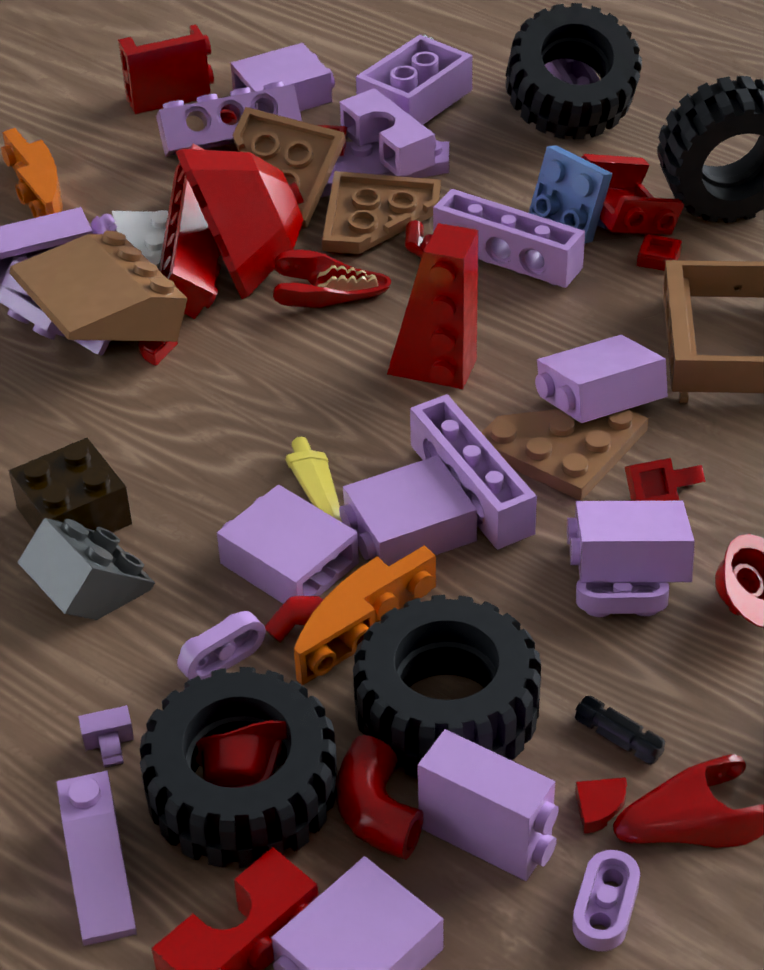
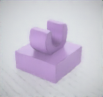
[78,705,134,767]

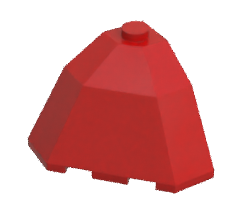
[175,148,304,299]

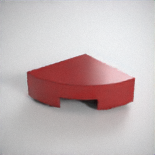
[138,341,178,366]
[575,777,627,834]

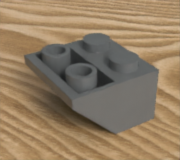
[17,518,155,620]

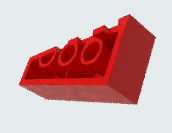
[387,223,479,389]

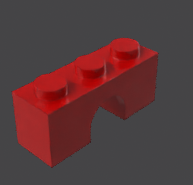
[151,847,318,970]

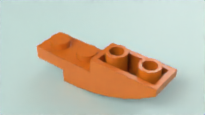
[1,128,63,218]
[294,545,436,686]

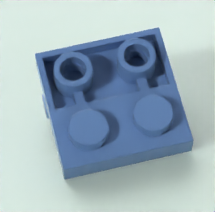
[529,145,613,244]

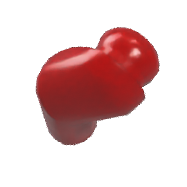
[405,220,432,257]
[265,596,324,643]

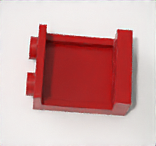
[118,24,214,114]
[582,154,684,235]

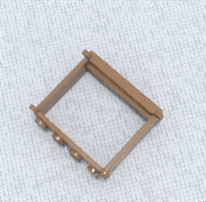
[663,260,764,403]

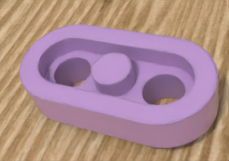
[576,580,669,617]
[177,611,266,680]
[572,850,640,951]

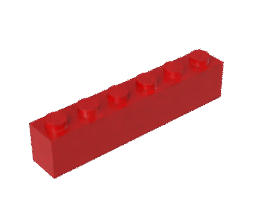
[159,143,221,319]

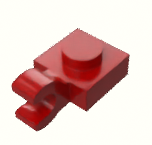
[625,458,706,501]

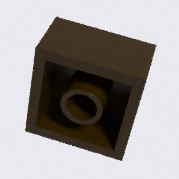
[8,438,132,533]

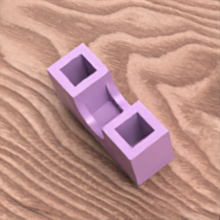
[340,88,436,177]

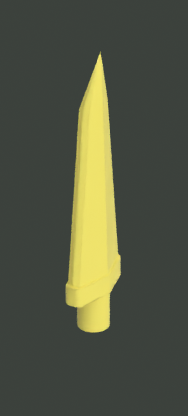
[285,437,342,522]

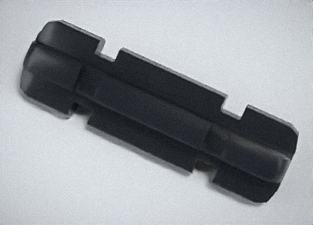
[575,695,665,764]

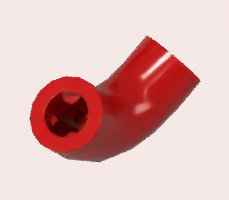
[336,735,424,860]

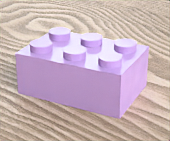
[356,35,472,125]

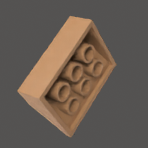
[9,231,187,342]

